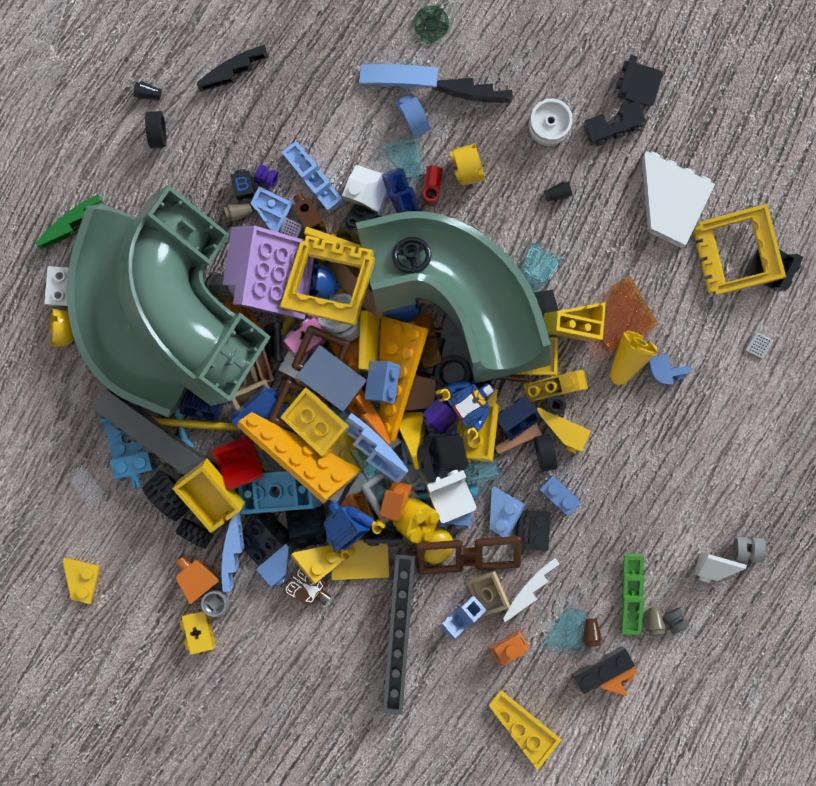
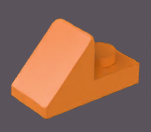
[380,480,412,522]
[600,667,637,696]

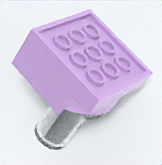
[204,226,314,319]

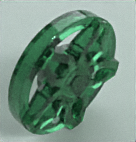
[414,6,449,42]

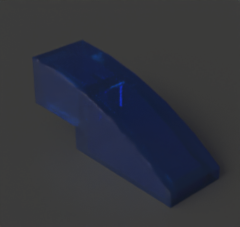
[381,168,420,213]

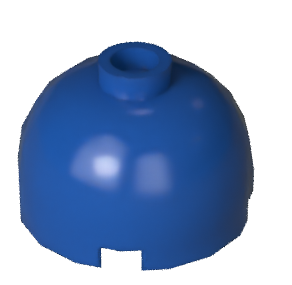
[309,264,339,300]

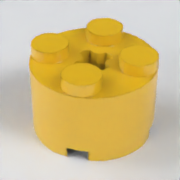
[450,143,485,186]
[393,498,440,543]

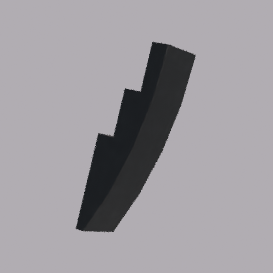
[197,44,269,92]
[435,78,513,103]

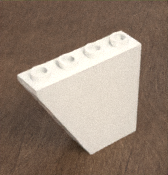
[641,151,715,248]

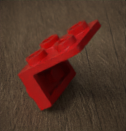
[212,436,263,491]

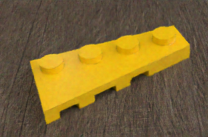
[488,689,562,771]

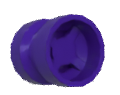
[253,164,279,189]

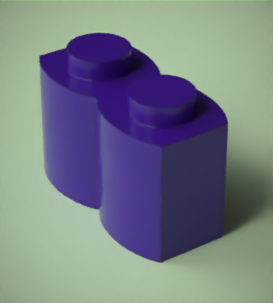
[422,397,459,434]

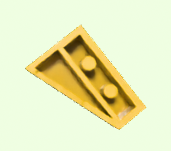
[543,302,606,342]

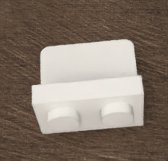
[426,470,476,523]

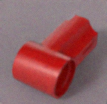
[422,165,443,206]

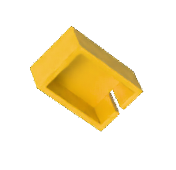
[172,459,245,533]

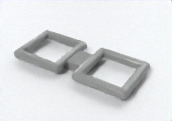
[361,430,454,523]

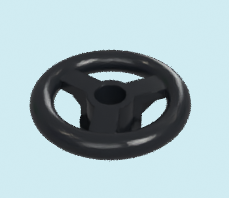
[392,237,432,274]

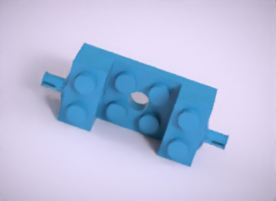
[100,402,156,489]
[235,471,322,514]

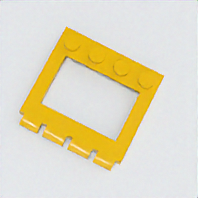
[693,204,786,296]
[280,236,376,326]

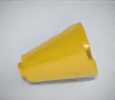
[609,331,658,386]

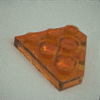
[601,275,659,354]

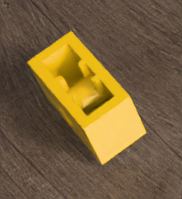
[180,610,216,655]

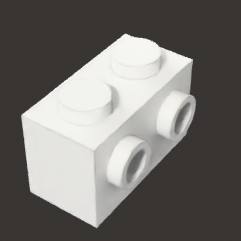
[45,266,69,308]

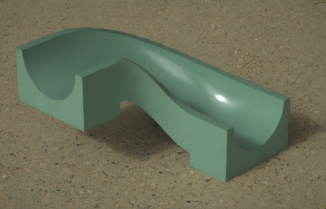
[116,185,271,406]
[67,203,187,417]
[356,211,551,383]

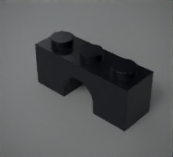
[583,101,647,146]
[572,646,635,694]

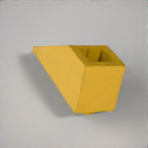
[523,370,588,402]

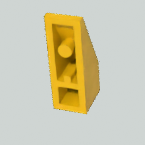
[536,407,591,454]
[398,412,427,469]

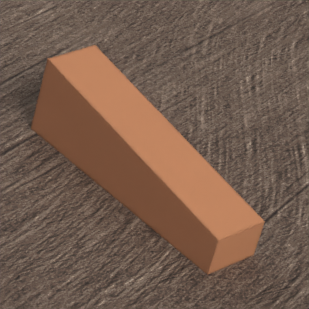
[254,348,274,383]
[494,423,542,454]

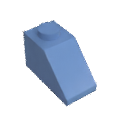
[256,543,290,587]

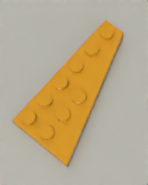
[377,316,429,442]
[237,412,362,504]

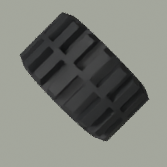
[142,471,190,521]

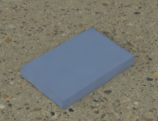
[296,345,367,411]

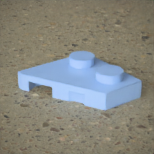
[251,187,294,232]
[490,487,526,537]

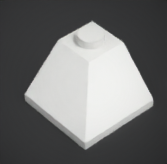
[342,165,392,213]
[694,552,747,583]

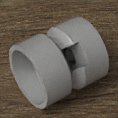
[732,537,766,563]
[201,589,230,617]

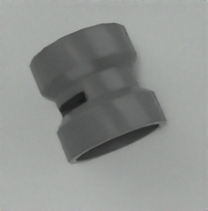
[663,608,689,634]

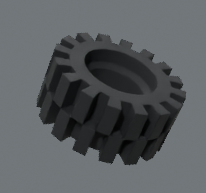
[175,518,213,549]

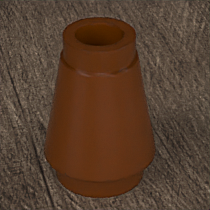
[583,618,603,647]

